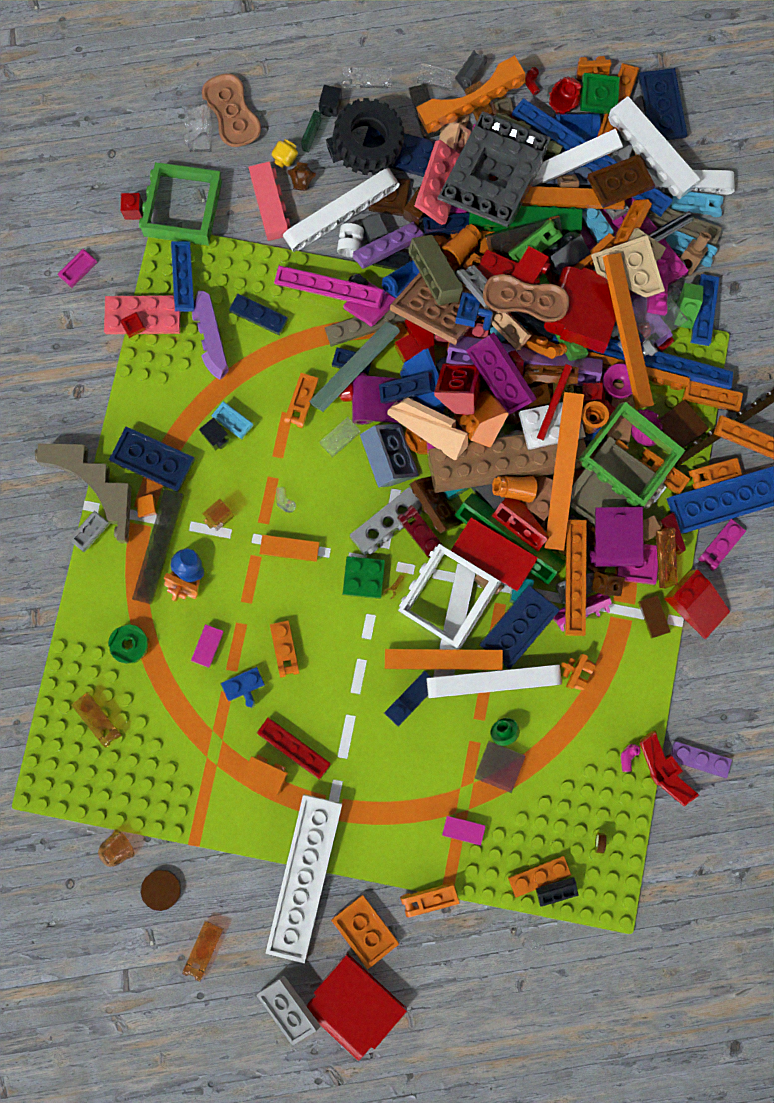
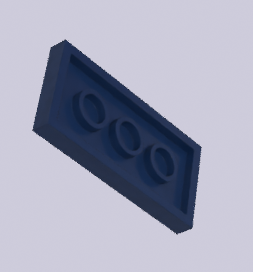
[638,68,688,141]
[362,126,435,177]
[109,427,195,493]
[479,585,560,669]

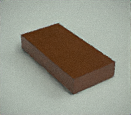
[638,595,671,639]

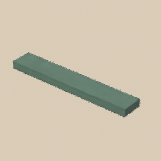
[309,321,400,412]

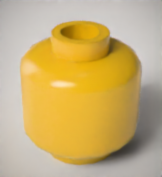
[271,139,298,169]

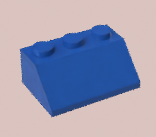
[400,348,446,414]

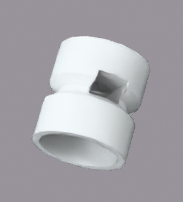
[337,223,364,258]

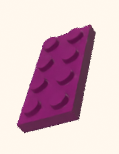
[466,332,536,415]

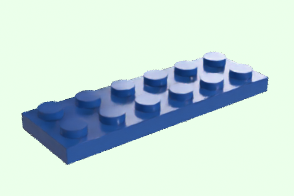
[667,466,774,534]

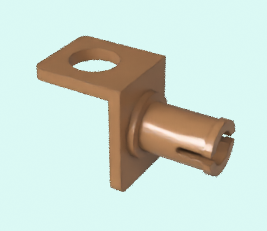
[680,231,711,275]

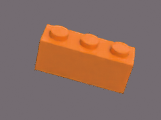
[454,390,509,448]

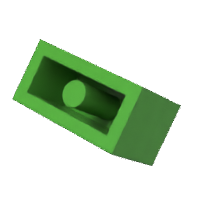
[673,283,703,329]

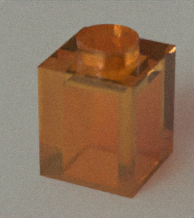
[202,499,234,531]

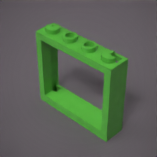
[139,162,222,246]
[578,402,685,507]

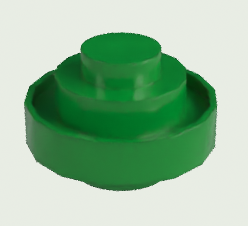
[490,718,520,746]

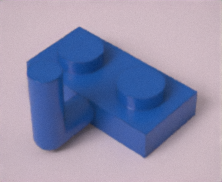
[455,292,493,331]
[221,667,265,708]

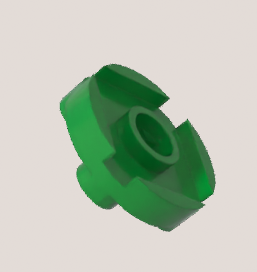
[108,624,149,664]

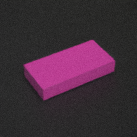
[57,249,98,288]
[191,624,224,668]
[442,816,485,845]

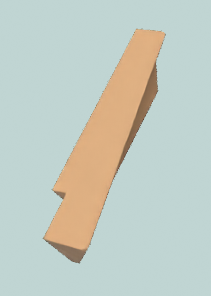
[439,115,471,154]
[387,397,468,460]

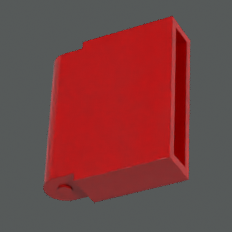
[544,267,616,354]
[306,952,407,1061]

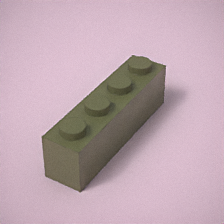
[409,235,463,305]

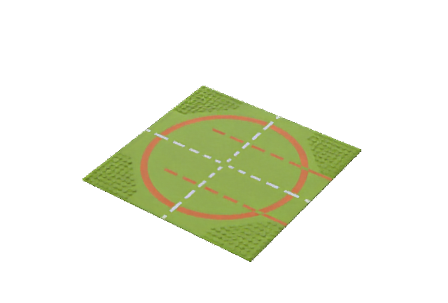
[12,235,729,934]

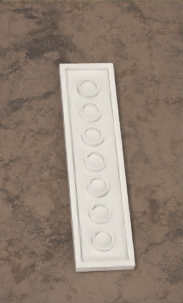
[265,794,342,963]

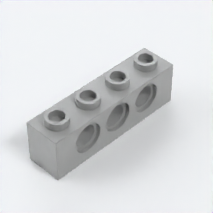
[350,487,423,555]

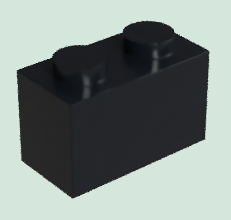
[543,232,591,275]

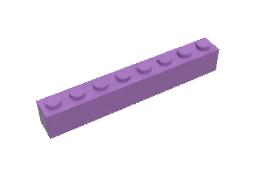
[446,336,603,386]

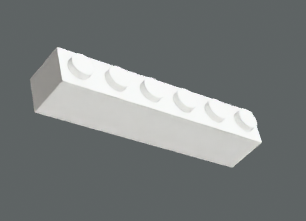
[608,96,700,199]

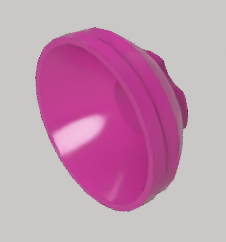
[603,364,632,399]

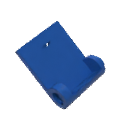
[553,113,600,167]
[382,260,419,298]

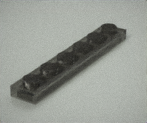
[132,489,184,605]

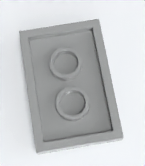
[256,976,321,1045]

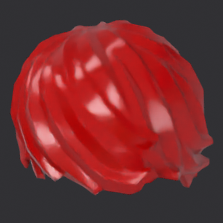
[549,76,582,114]

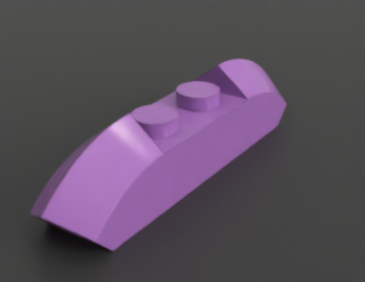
[192,291,229,380]

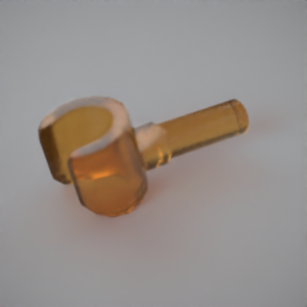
[384,575,404,599]

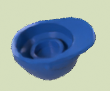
[170,548,204,582]

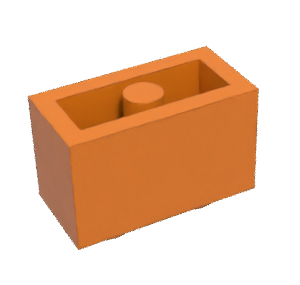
[241,754,288,795]

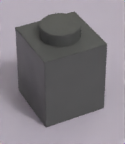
[362,213,388,243]

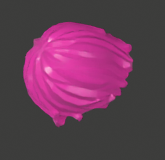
[631,409,663,446]

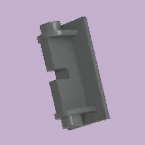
[454,50,487,91]

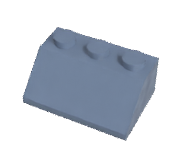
[360,424,419,488]

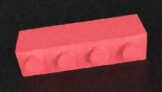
[248,161,291,241]

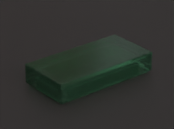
[301,110,322,153]

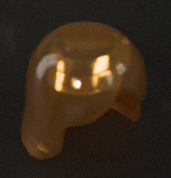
[98,830,135,867]

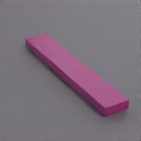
[274,265,385,309]

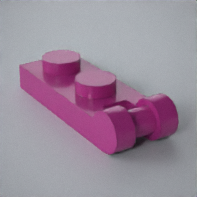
[698,519,746,571]

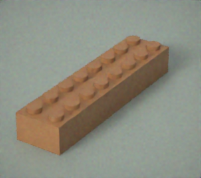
[427,434,586,493]

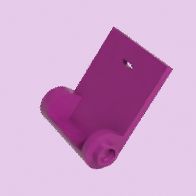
[352,373,402,425]
[590,507,643,567]

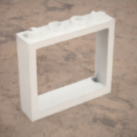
[398,544,501,649]

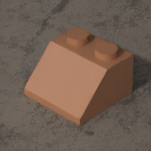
[519,476,553,525]

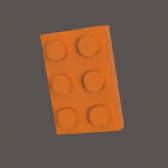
[331,894,399,970]

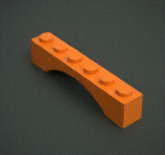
[416,55,526,134]

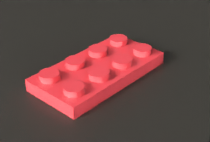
[414,140,460,225]
[104,296,181,334]

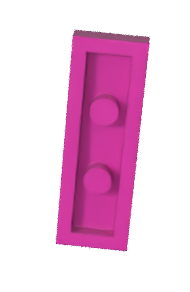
[647,259,668,316]
[553,593,612,631]

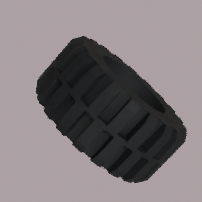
[332,98,405,175]

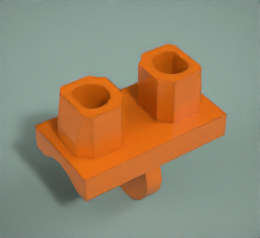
[576,56,611,80]
[164,571,200,602]
[560,654,596,691]

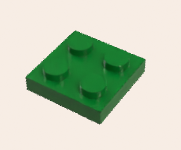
[580,73,620,114]
[342,556,385,599]

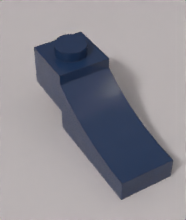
[384,671,432,727]

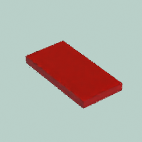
[451,518,538,592]

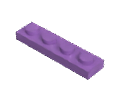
[352,222,424,269]

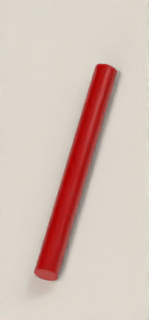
[537,364,572,441]

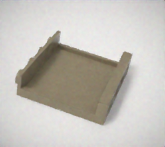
[570,437,666,525]

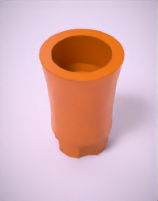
[441,224,481,267]
[581,401,609,434]
[492,476,537,503]

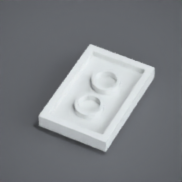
[519,402,586,450]

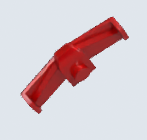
[640,731,700,807]

